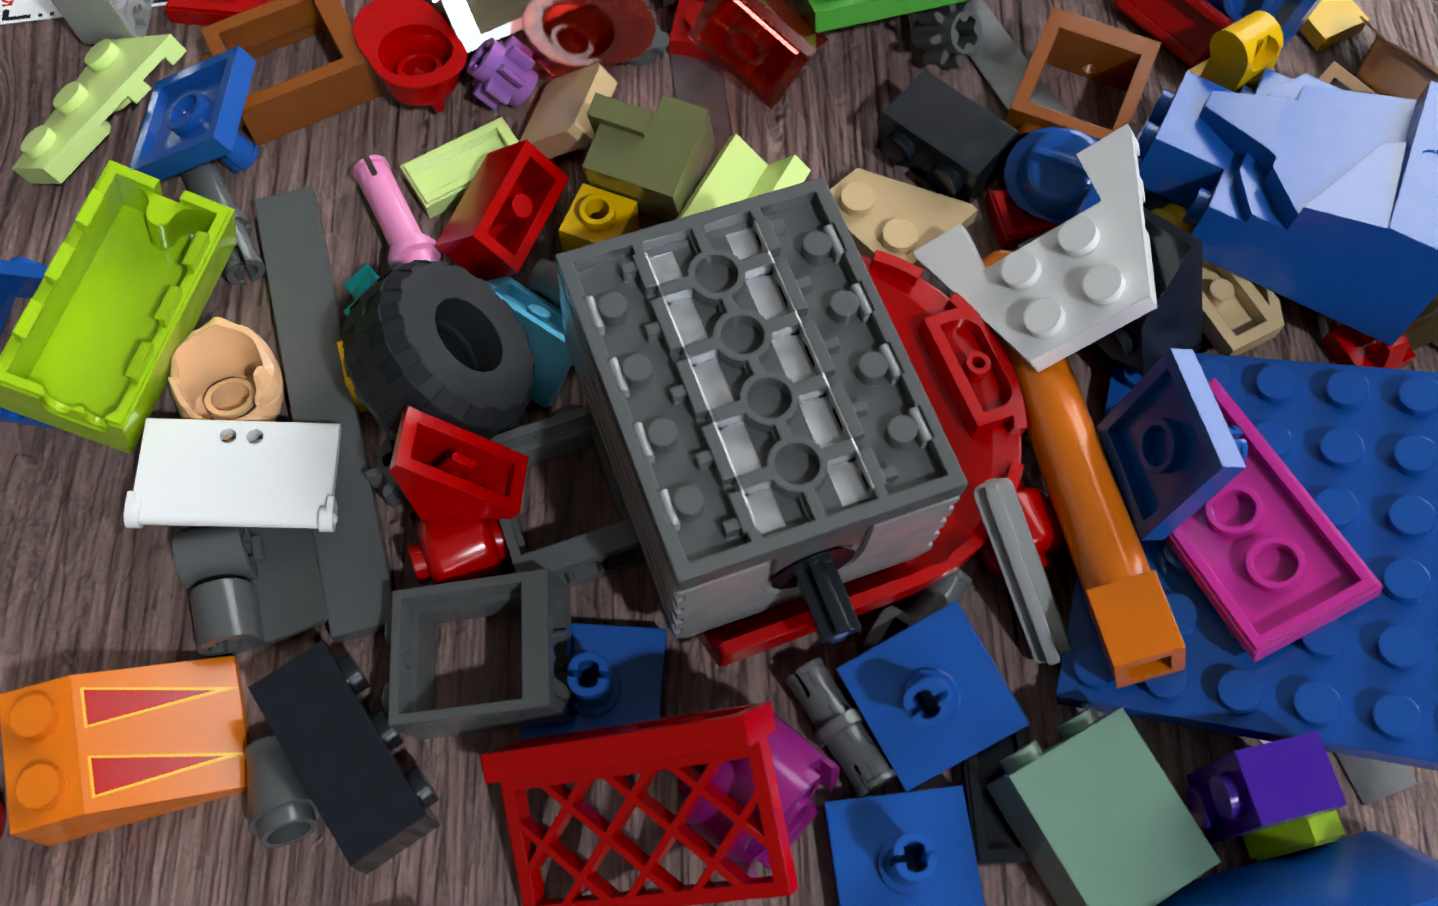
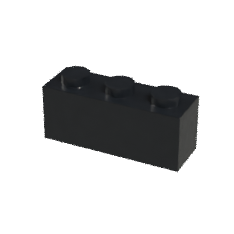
[248,641,440,874]

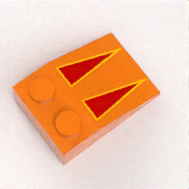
[0,655,251,846]

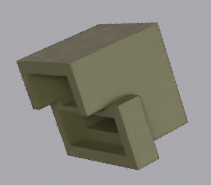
[582,92,716,223]

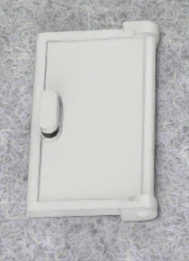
[124,418,341,533]

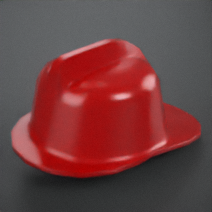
[353,0,467,114]

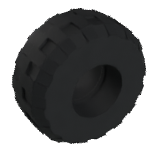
[342,260,535,440]

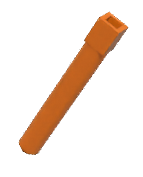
[982,250,1186,689]

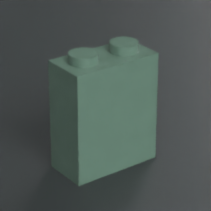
[986,707,1221,906]

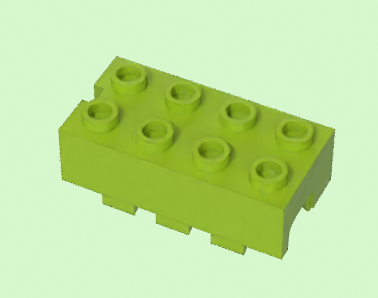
[0,160,237,454]

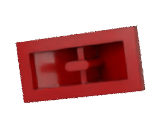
[389,406,529,521]

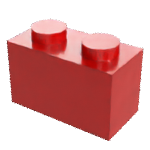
[435,139,569,281]

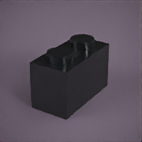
[876,69,1018,204]

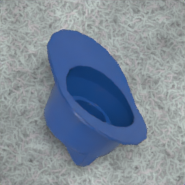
[1004,127,1145,225]

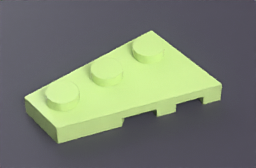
[12,34,187,184]

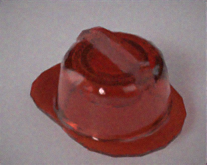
[522,0,656,78]

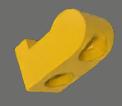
[1188,10,1284,93]

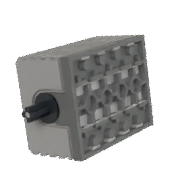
[555,177,968,644]

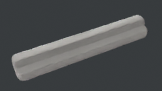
[973,478,1071,665]

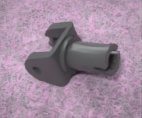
[858,569,973,654]

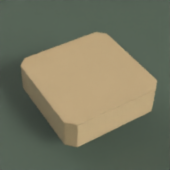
[520,62,618,159]

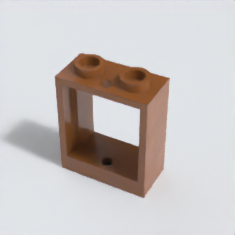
[200,0,383,146]
[1005,7,1161,147]

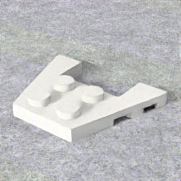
[913,123,1158,372]

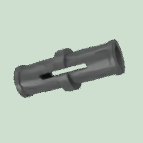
[785,658,897,798]

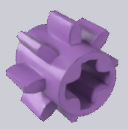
[467,35,539,110]

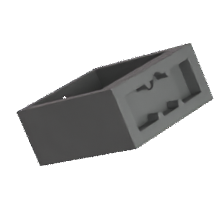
[491,404,646,588]
[382,568,573,740]

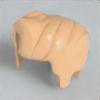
[168,317,284,443]

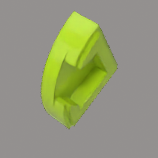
[1242,810,1346,861]

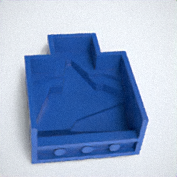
[1137,68,1438,346]

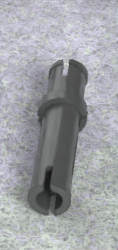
[182,159,265,286]

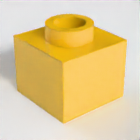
[559,183,639,252]

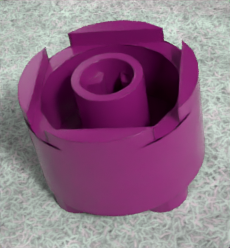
[677,712,840,878]

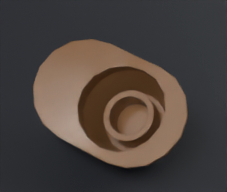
[1355,15,1438,100]

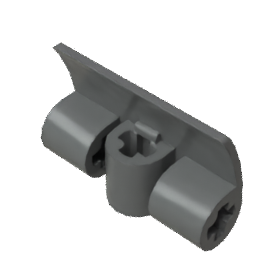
[172,526,328,657]

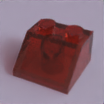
[687,0,828,109]

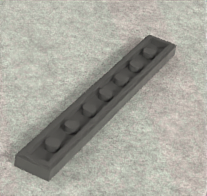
[254,186,395,644]

